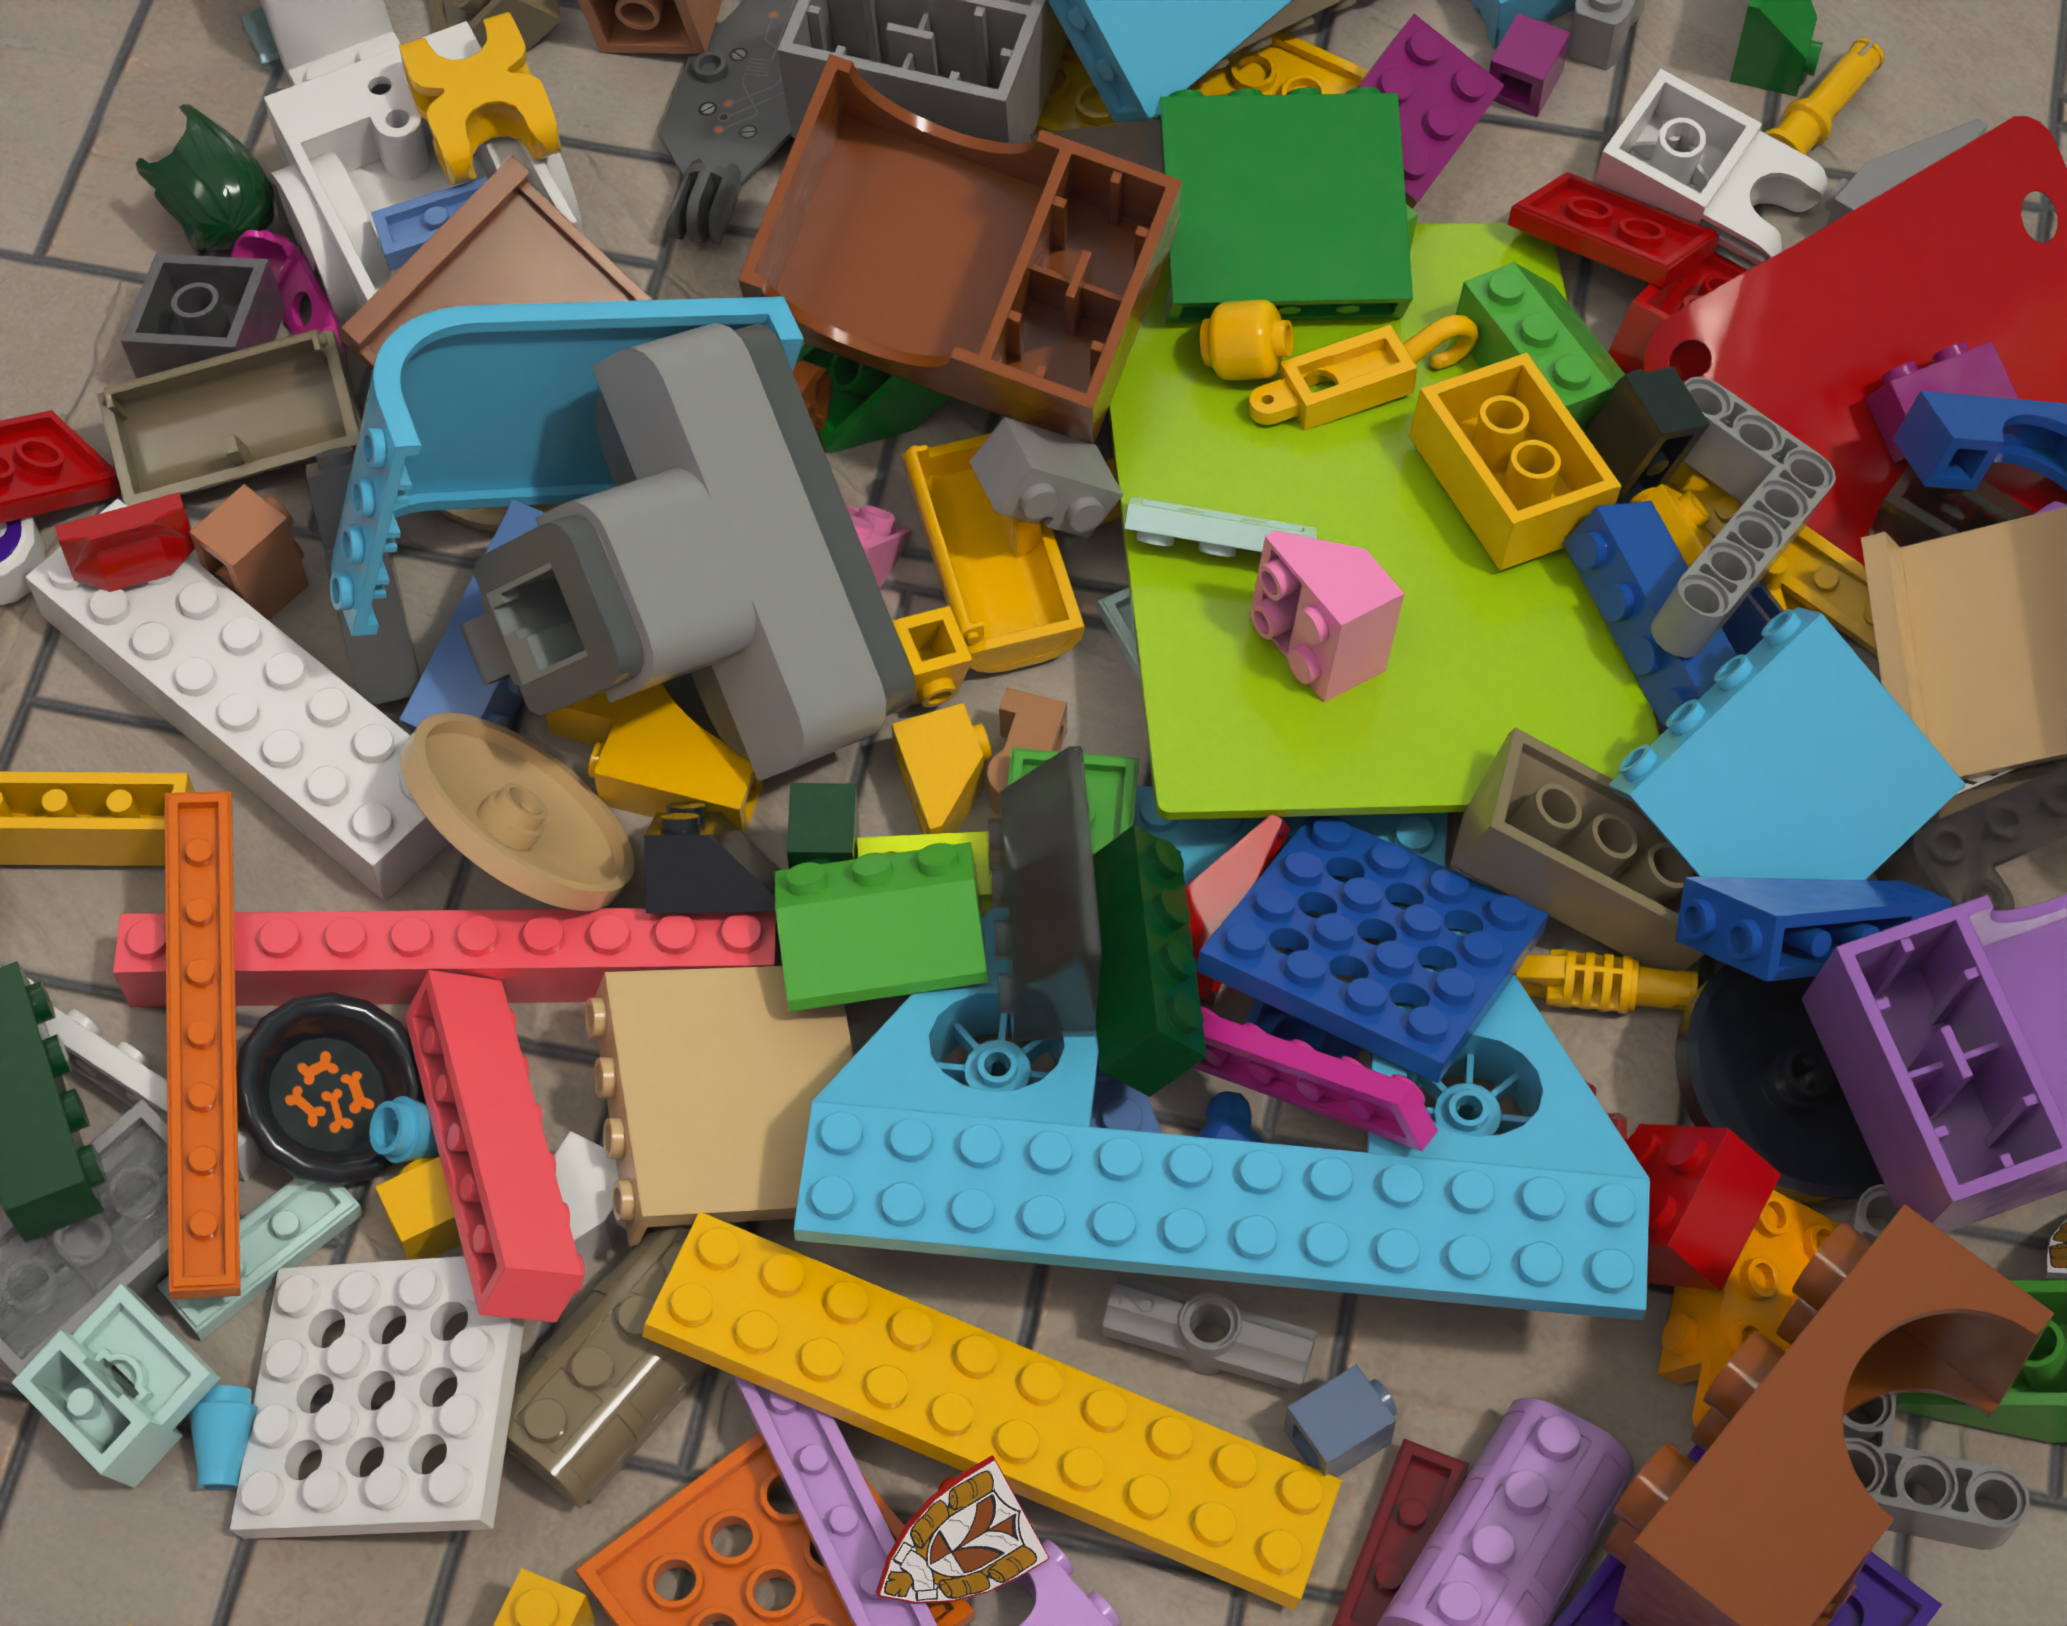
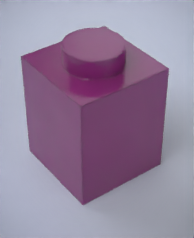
[1489,13,1570,118]

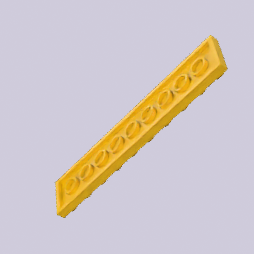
[642,1211,1342,1610]

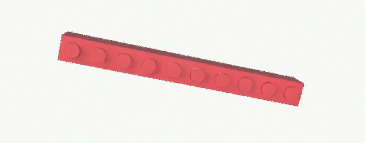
[113,908,781,1007]

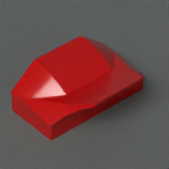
[55,492,195,592]

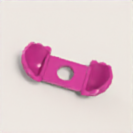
[231,230,347,362]

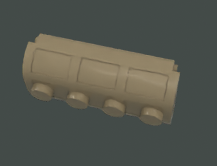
[97,329,362,506]
[506,1225,711,1509]

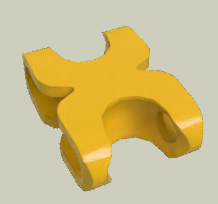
[398,12,562,186]

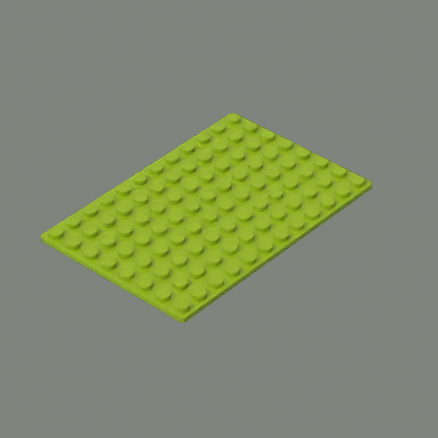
[1108,223,1659,820]

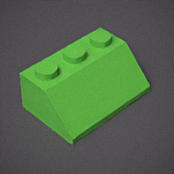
[1456,263,1625,433]
[775,842,989,1012]

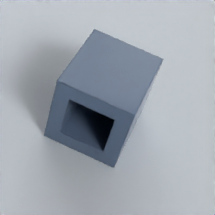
[1284,1364,1397,1477]

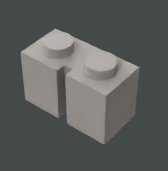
[969,417,1123,538]

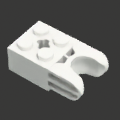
[1594,69,1828,270]

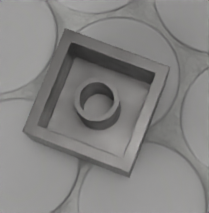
[121,253,286,379]

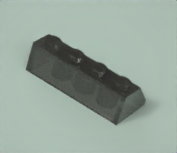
[986,746,1101,1041]

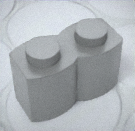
[1567,0,1645,70]

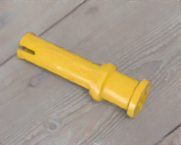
[1764,38,1885,156]

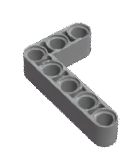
[1651,377,1836,658]
[1843,1184,2030,1550]

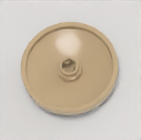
[400,712,635,911]

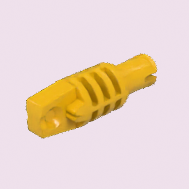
[1515,949,1698,1014]

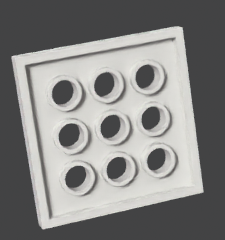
[230,1256,525,1539]

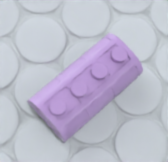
[1377,1397,1634,1626]

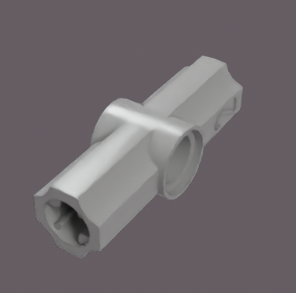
[1102,1274,1317,1393]

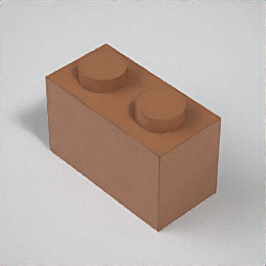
[189,484,309,620]

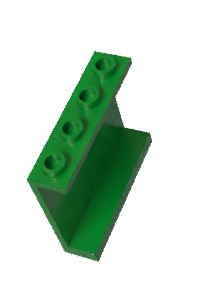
[1153,87,1413,323]

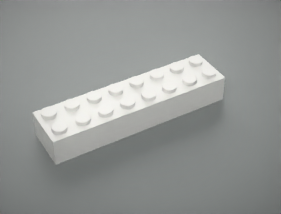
[25,498,449,902]

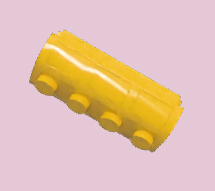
[901,433,1085,673]

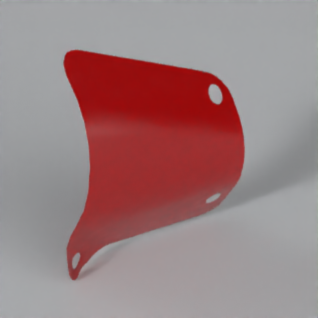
[1644,116,2067,566]

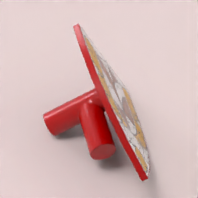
[876,1455,1050,1603]

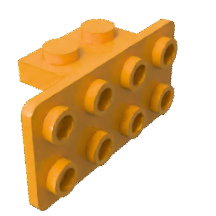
[1657,1189,1840,1428]

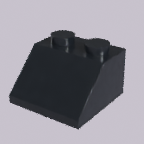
[644,802,781,914]

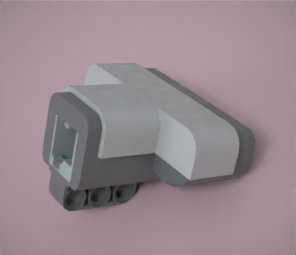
[460,323,915,782]

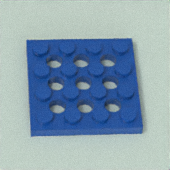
[1197,816,1549,1083]

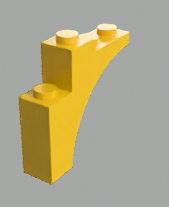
[545,684,763,836]

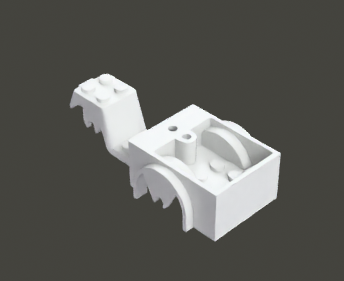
[260,0,584,325]

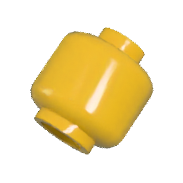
[1200,300,1294,381]

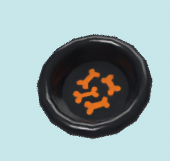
[237,992,426,1187]

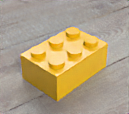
[1409,353,1621,571]

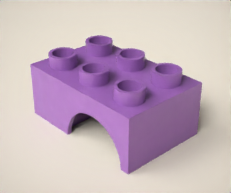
[1801,894,2067,1233]

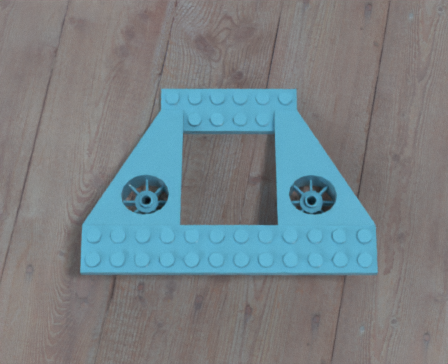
[794,785,1650,1321]

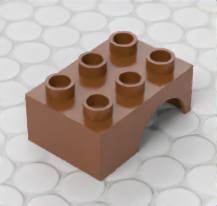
[738,54,1182,444]
[1603,1204,2054,1626]

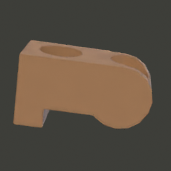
[987,687,1067,818]

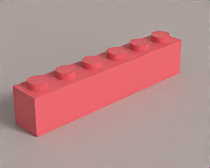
[405,970,585,1323]

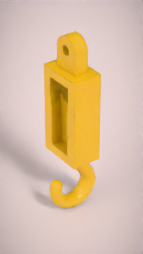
[1249,315,1479,431]

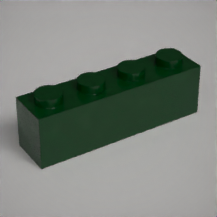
[1079,824,1207,1097]
[0,961,107,1243]

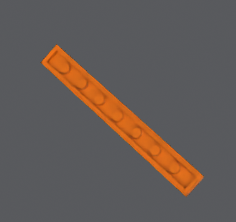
[165,791,241,1300]

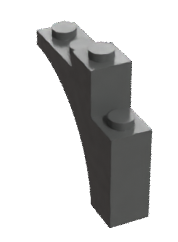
[306,447,421,705]

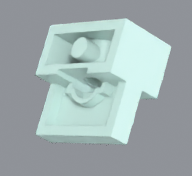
[11,1283,221,1488]

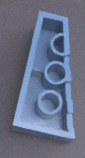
[399,500,545,733]

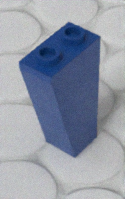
[1675,877,1952,982]

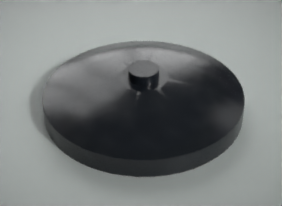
[1675,964,1884,1207]

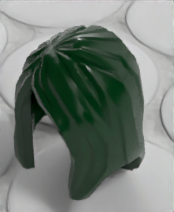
[136,104,274,253]

